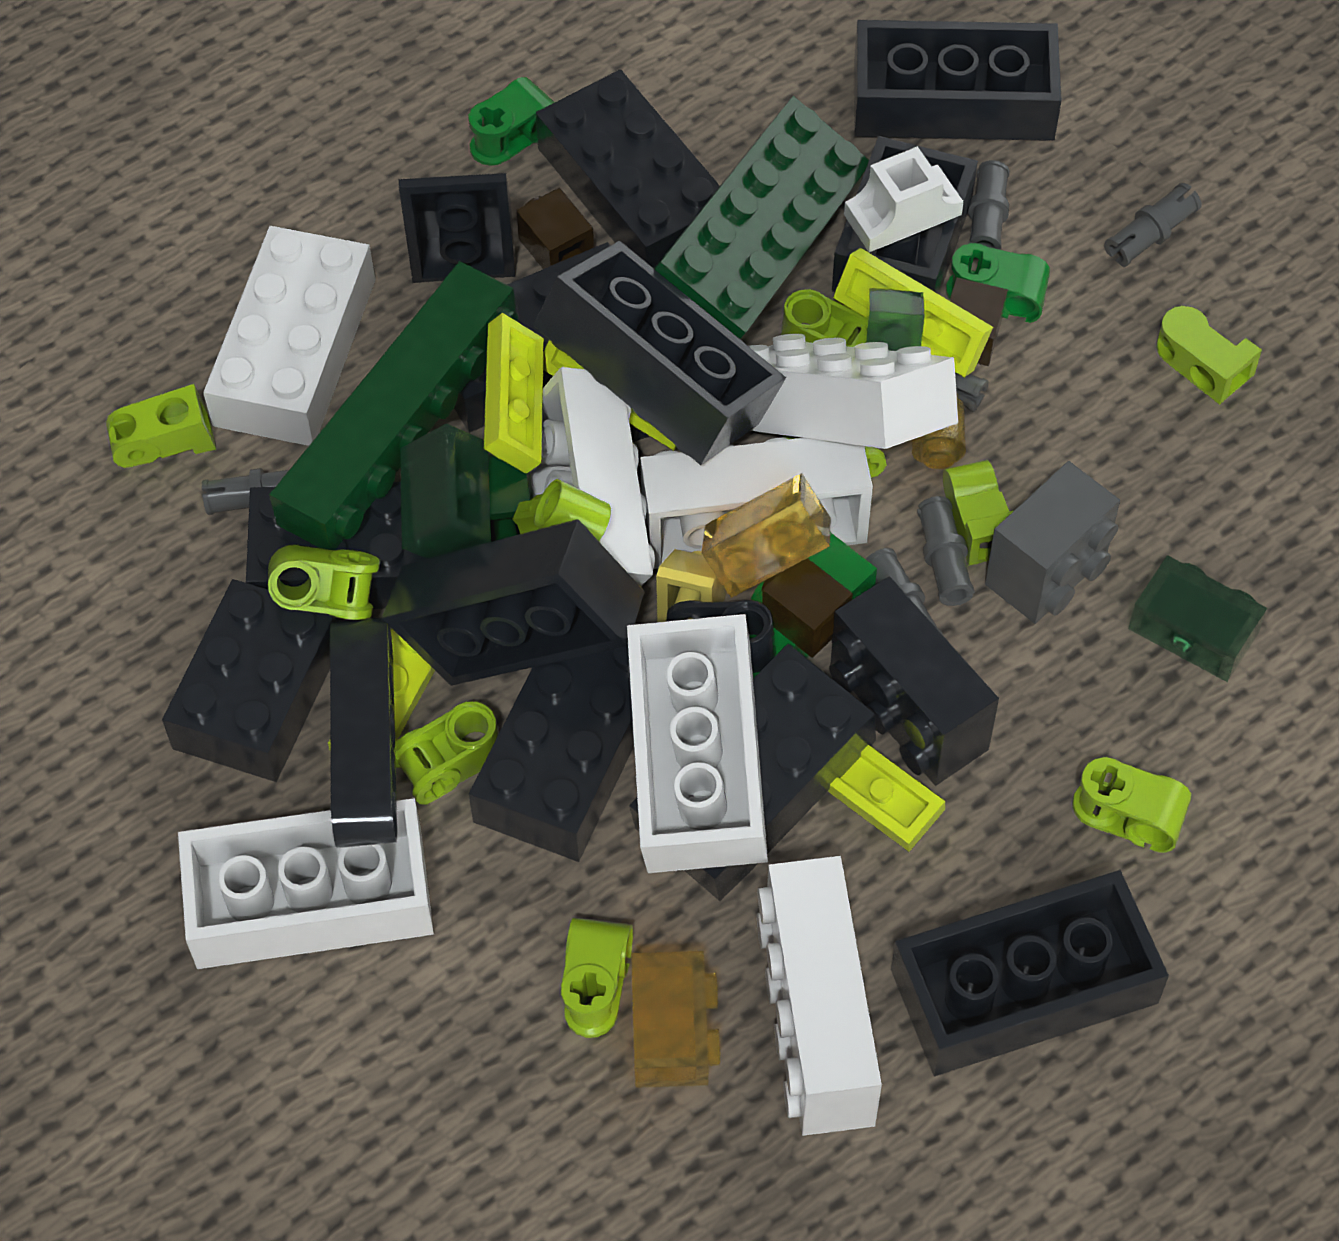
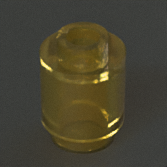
[912,392,966,469]

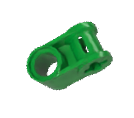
[468,77,555,166]
[946,243,1050,323]

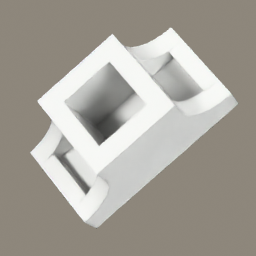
[844,146,963,252]

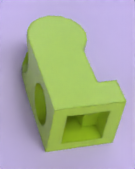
[1156,306,1262,405]
[106,384,217,468]
[943,460,1014,566]

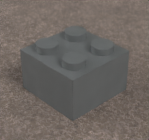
[985,460,1120,624]

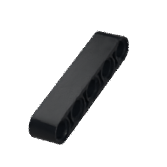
[330,617,398,848]

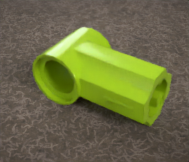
[513,479,611,541]

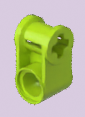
[781,289,885,347]
[268,545,380,620]
[395,702,499,805]
[1072,757,1191,853]
[561,917,633,1038]

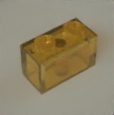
[701,473,831,598]
[631,951,720,1088]

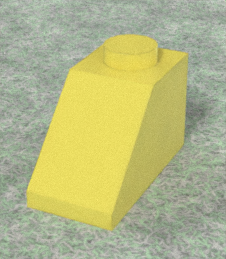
[656,549,729,622]

